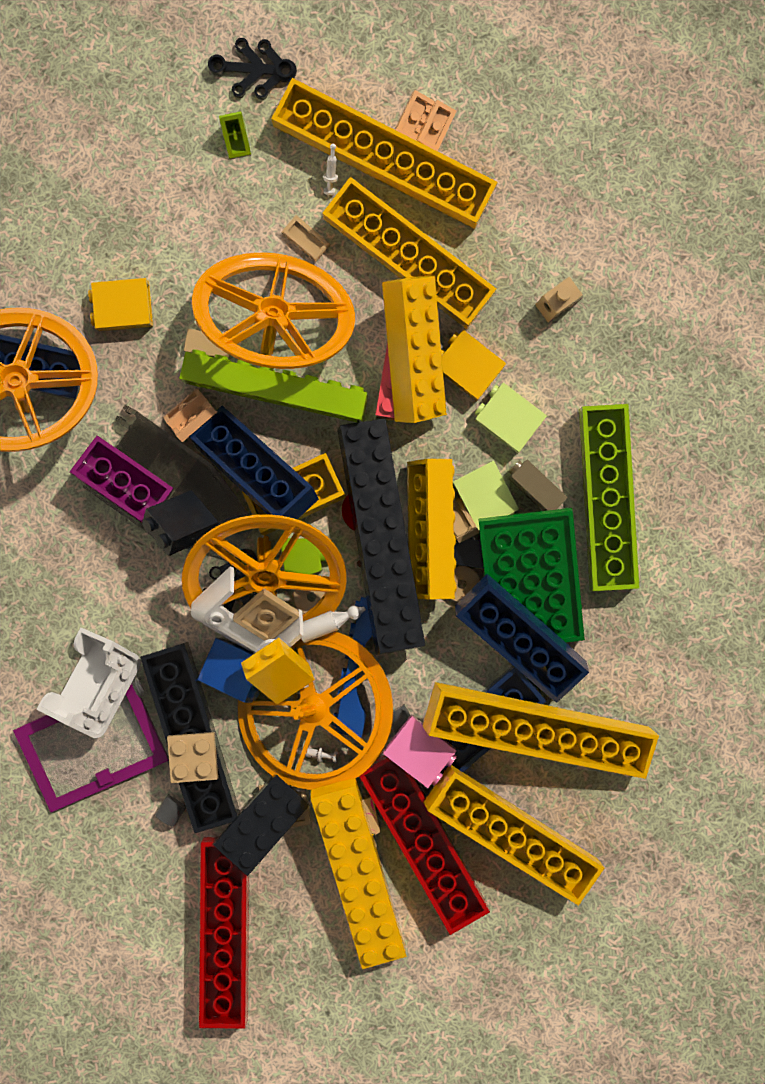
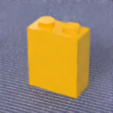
[88,278,153,332]
[441,330,506,402]
[241,637,315,705]

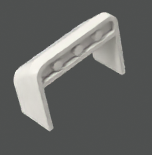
[191,566,304,654]

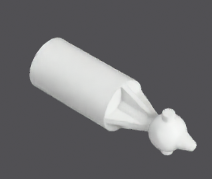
[302,606,365,643]

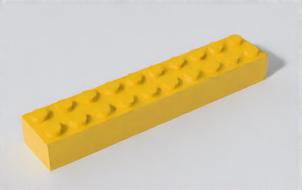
[271,78,498,229]
[423,682,659,779]

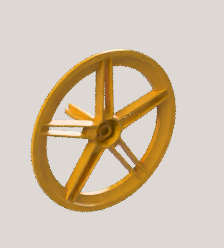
[192,253,355,369]
[0,308,98,452]
[182,515,347,621]
[238,631,393,790]

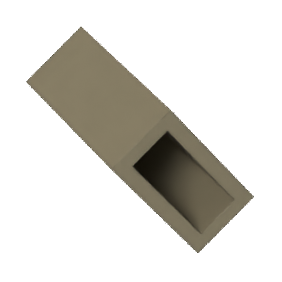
[508,459,568,511]

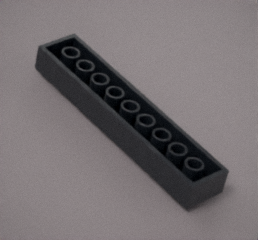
[337,419,426,655]

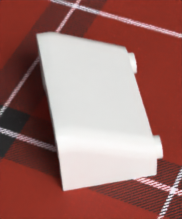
[36,628,140,738]

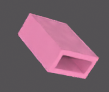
[383,714,457,788]

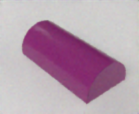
[69,435,173,523]

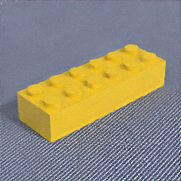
[382,276,447,423]
[407,459,457,599]

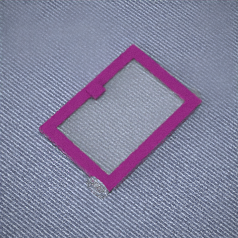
[11,675,169,812]

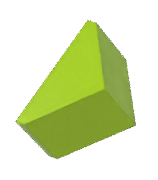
[219,111,251,159]

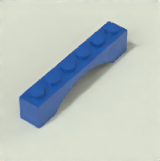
[331,597,372,738]

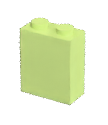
[474,382,547,454]
[453,461,519,530]

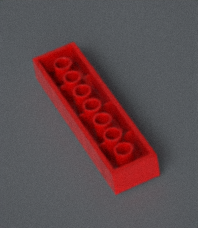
[359,755,490,935]
[199,837,249,1029]

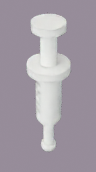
[323,144,338,195]
[285,746,338,763]

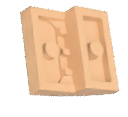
[395,90,457,151]
[163,388,217,442]

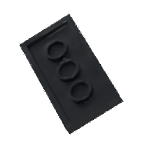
[213,774,310,876]

